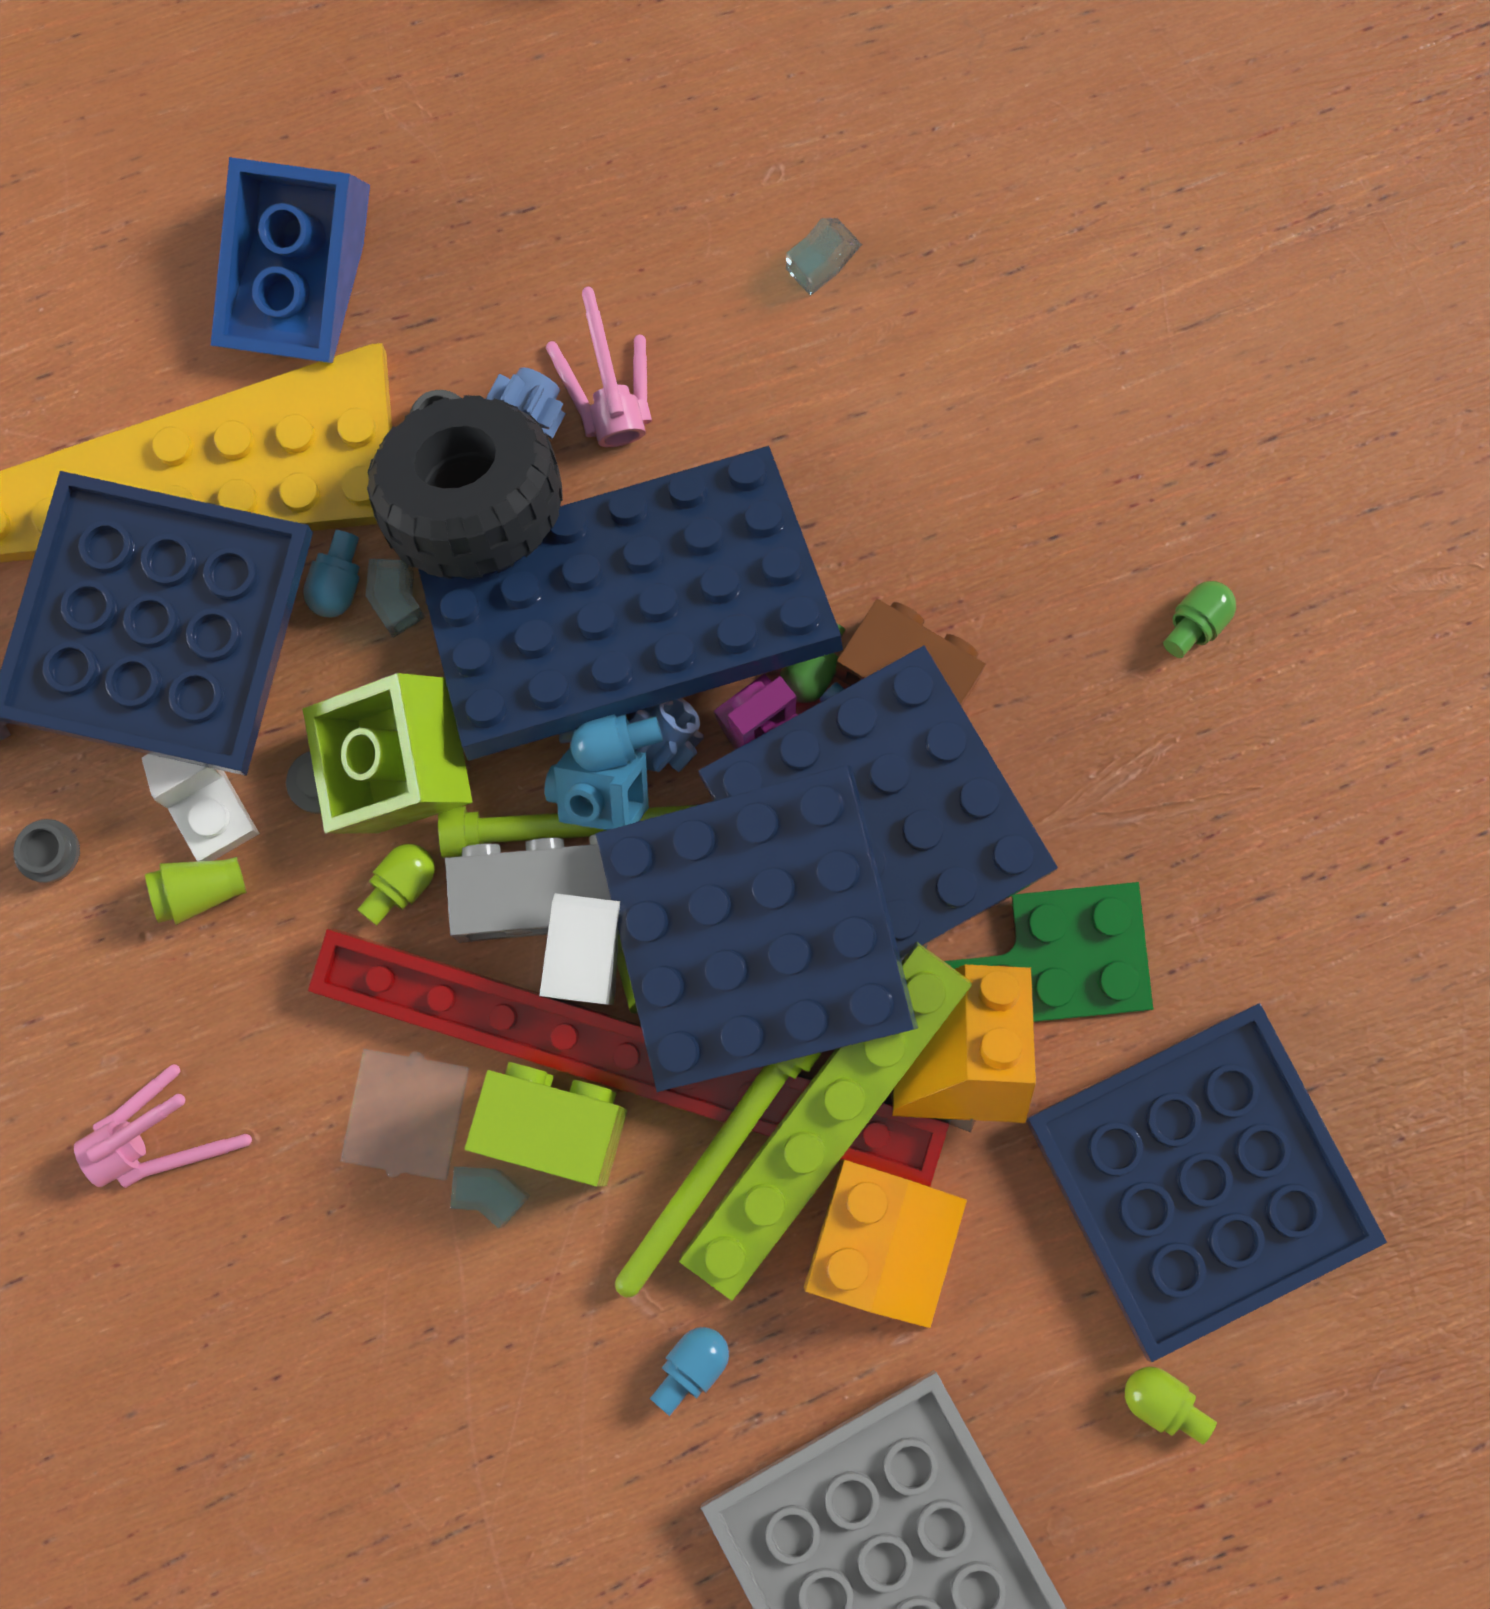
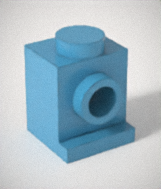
[545,748,649,830]

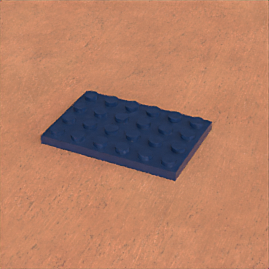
[418,446,843,761]

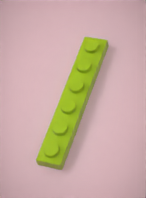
[679,942,972,1301]

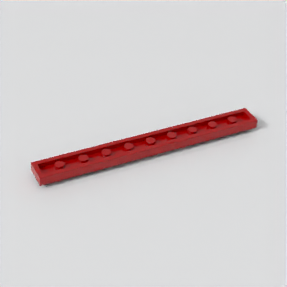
[308,928,949,1187]

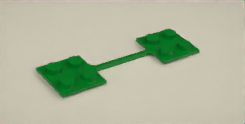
[944,882,1154,1022]

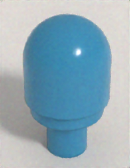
[303,530,360,618]
[570,714,663,771]
[649,1327,729,1416]

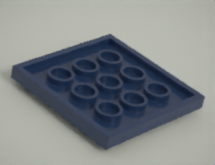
[0,471,313,776]
[698,645,1058,959]
[595,765,918,1092]
[1026,1003,1387,1362]

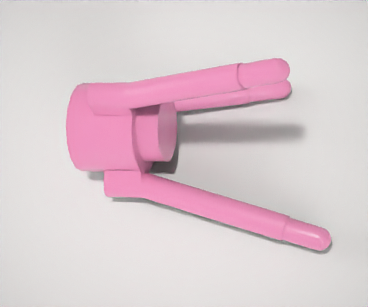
[546,287,652,447]
[74,1064,252,1188]

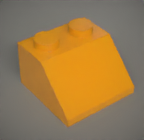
[893,964,1036,1123]
[804,1160,967,1328]

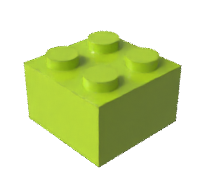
[302,673,473,834]
[464,1062,628,1187]

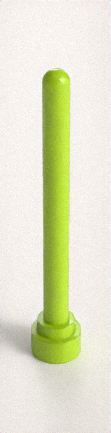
[438,805,697,858]
[615,1052,822,1298]

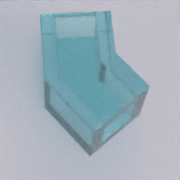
[786,218,862,296]
[366,559,426,638]
[450,1167,530,1229]

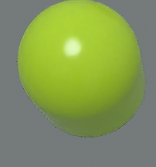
[357,844,435,926]
[1124,1367,1217,1445]

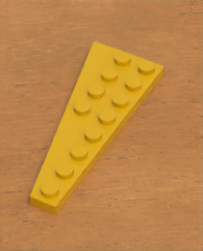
[0,343,392,563]

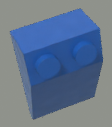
[211,157,370,363]

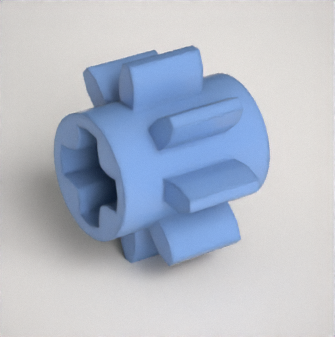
[486,367,566,439]
[628,698,704,772]

